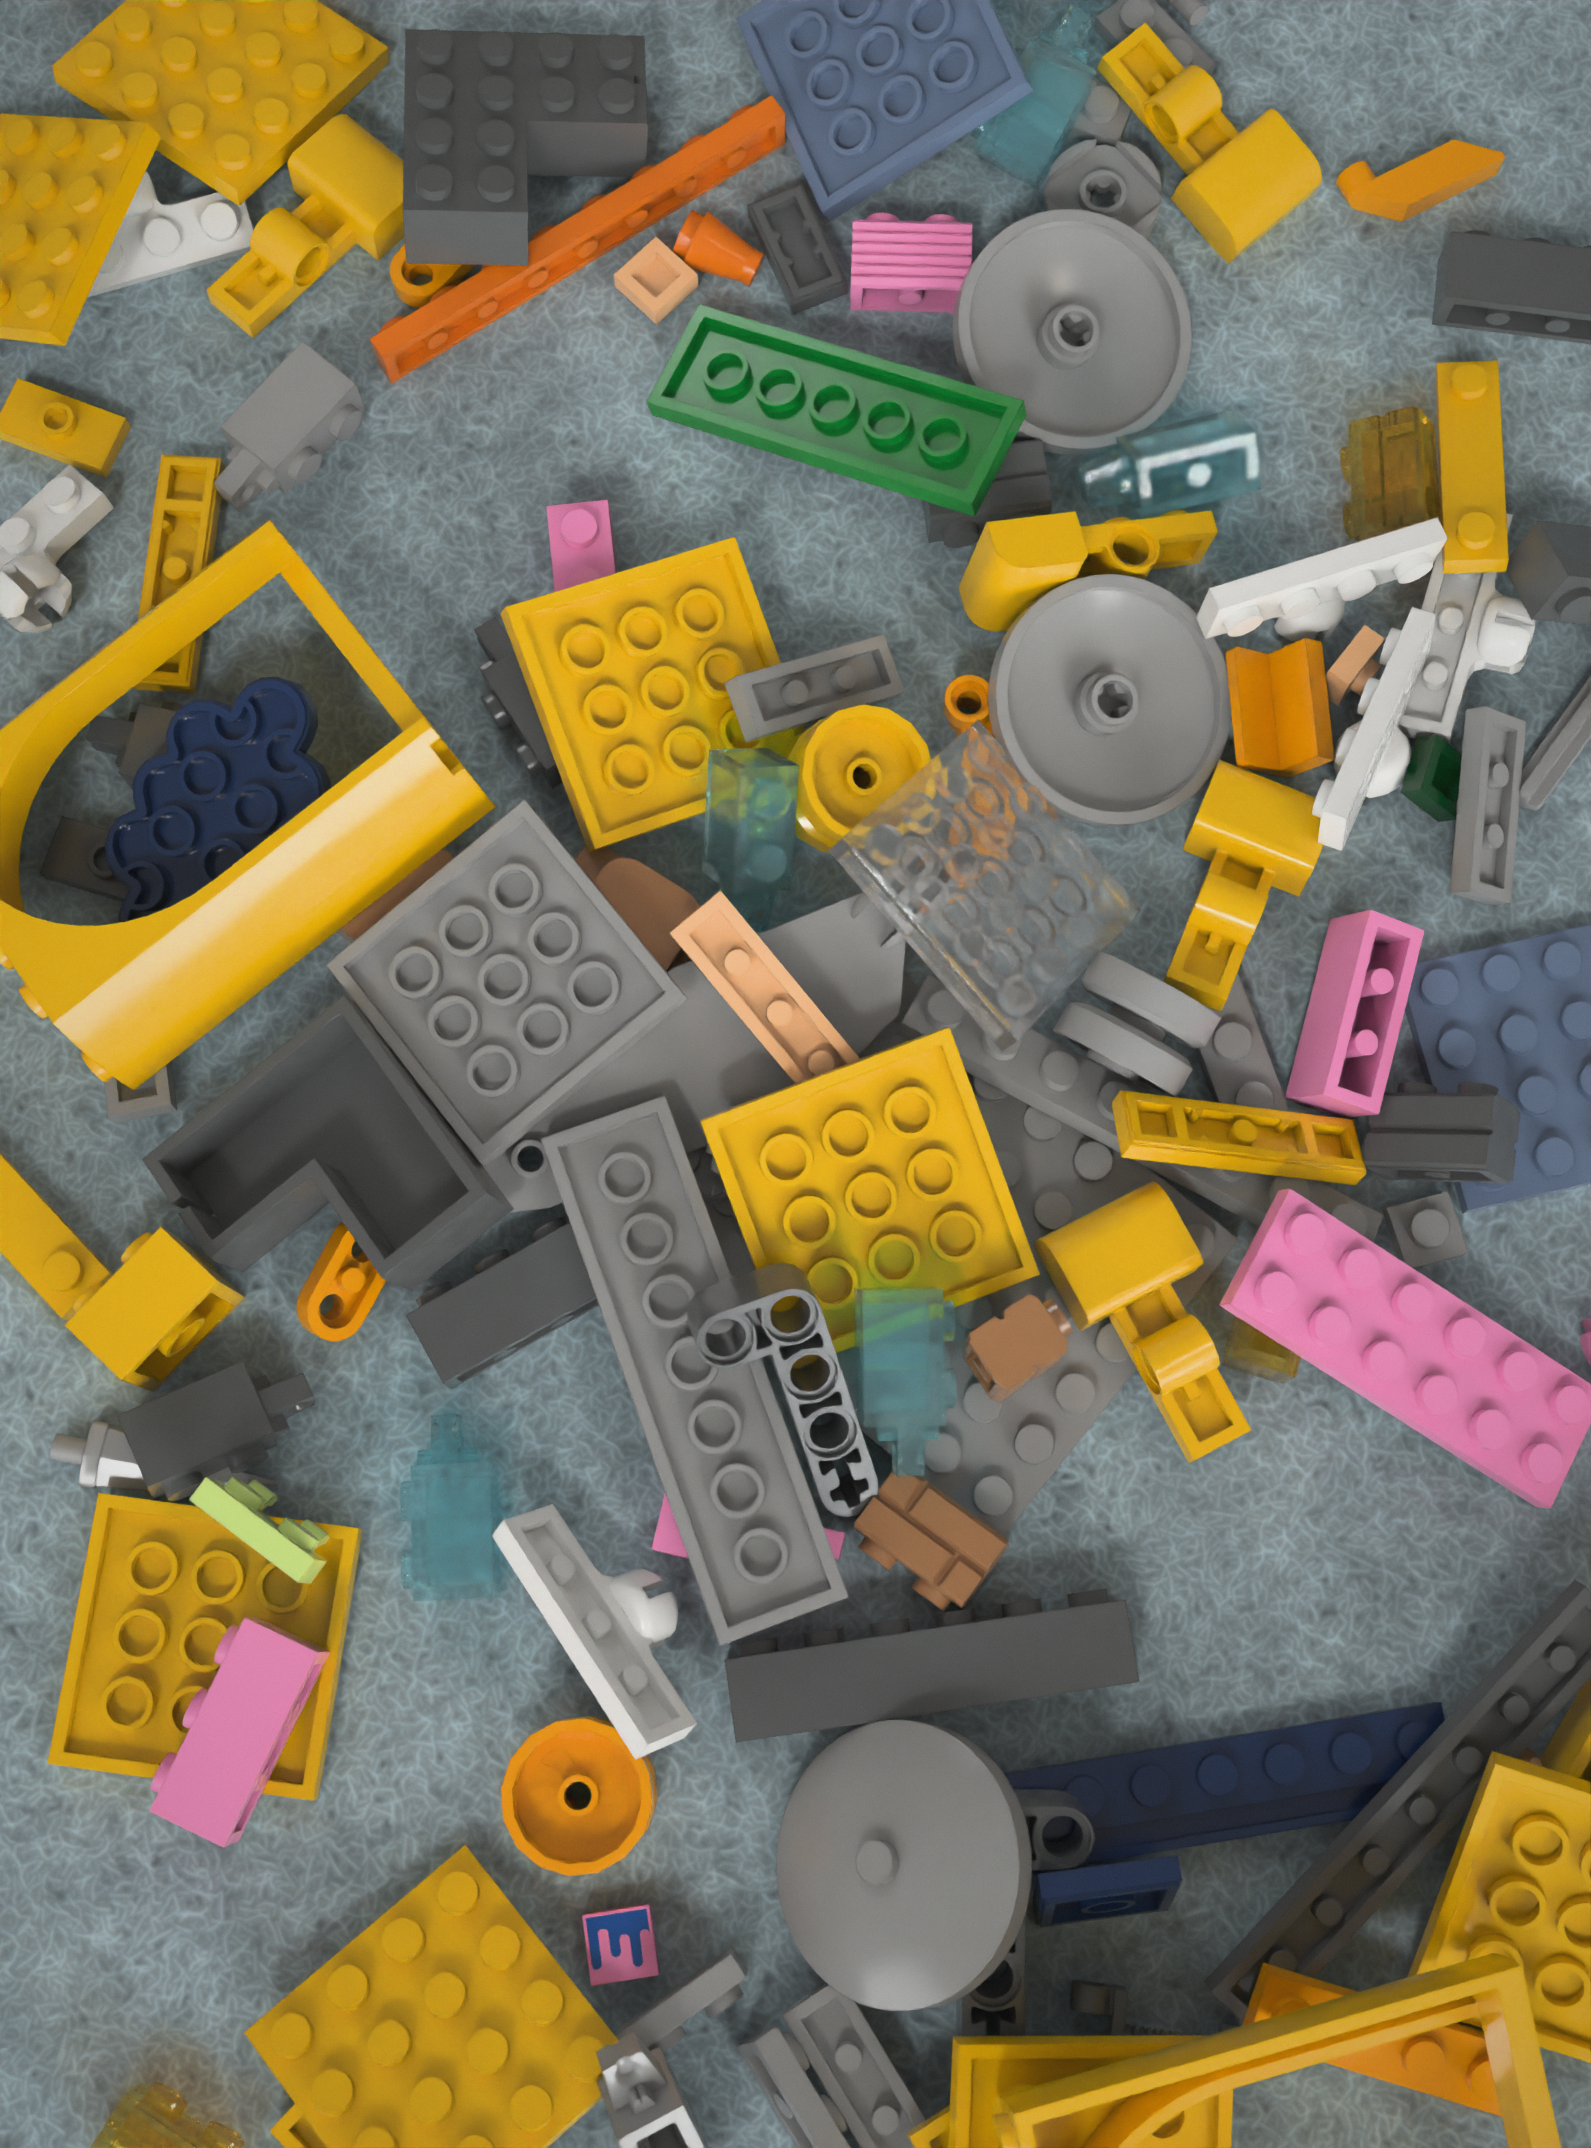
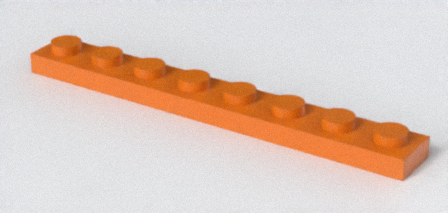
[369,95,786,384]

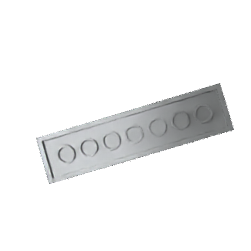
[541,1096,849,1646]

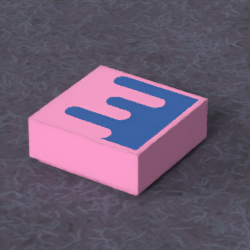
[582,1902,660,1986]

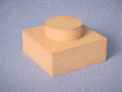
[614,237,699,325]
[1326,625,1385,706]

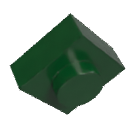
[1401,735,1462,822]

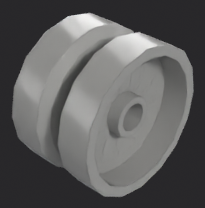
[1053,951,1221,1097]

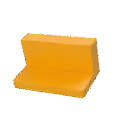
[1225,638,1335,777]

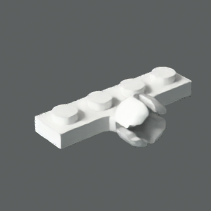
[88,172,254,297]
[0,465,114,633]
[1398,513,1536,745]
[1196,517,1448,642]
[1312,607,1436,851]
[492,1504,697,1760]

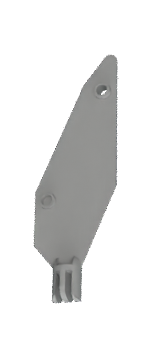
[482,837,960,1213]

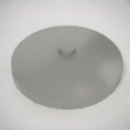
[952,209,1192,456]
[988,574,1231,827]
[776,1720,1032,2011]

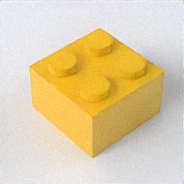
[65,1227,245,1392]

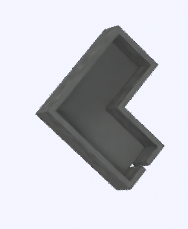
[403,29,648,266]
[142,995,514,1291]

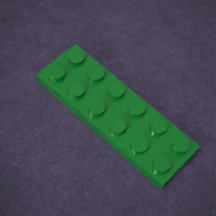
[646,304,1027,517]

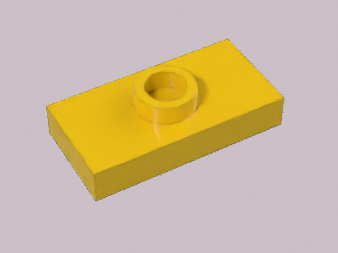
[0,378,131,478]

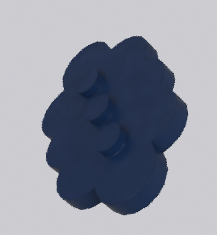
[105,677,331,923]

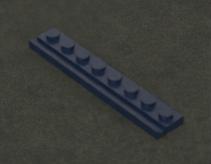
[1003,1702,1445,1873]

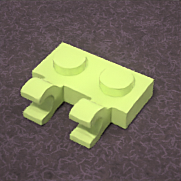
[189,1476,330,1584]

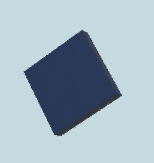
[1033,1855,1182,1928]

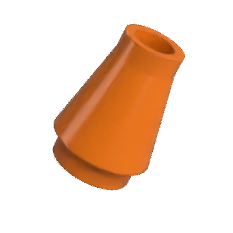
[673,210,765,287]

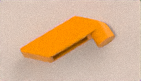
[1336,139,1505,222]

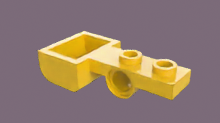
[1097,22,1322,264]
[206,114,405,338]
[958,510,1218,632]
[1163,760,1323,1012]
[1033,1181,1251,1463]

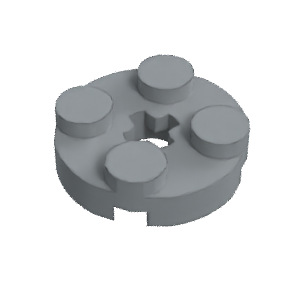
[1042,139,1161,239]

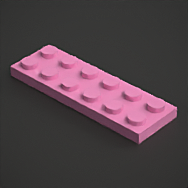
[1220,1189,1591,1509]

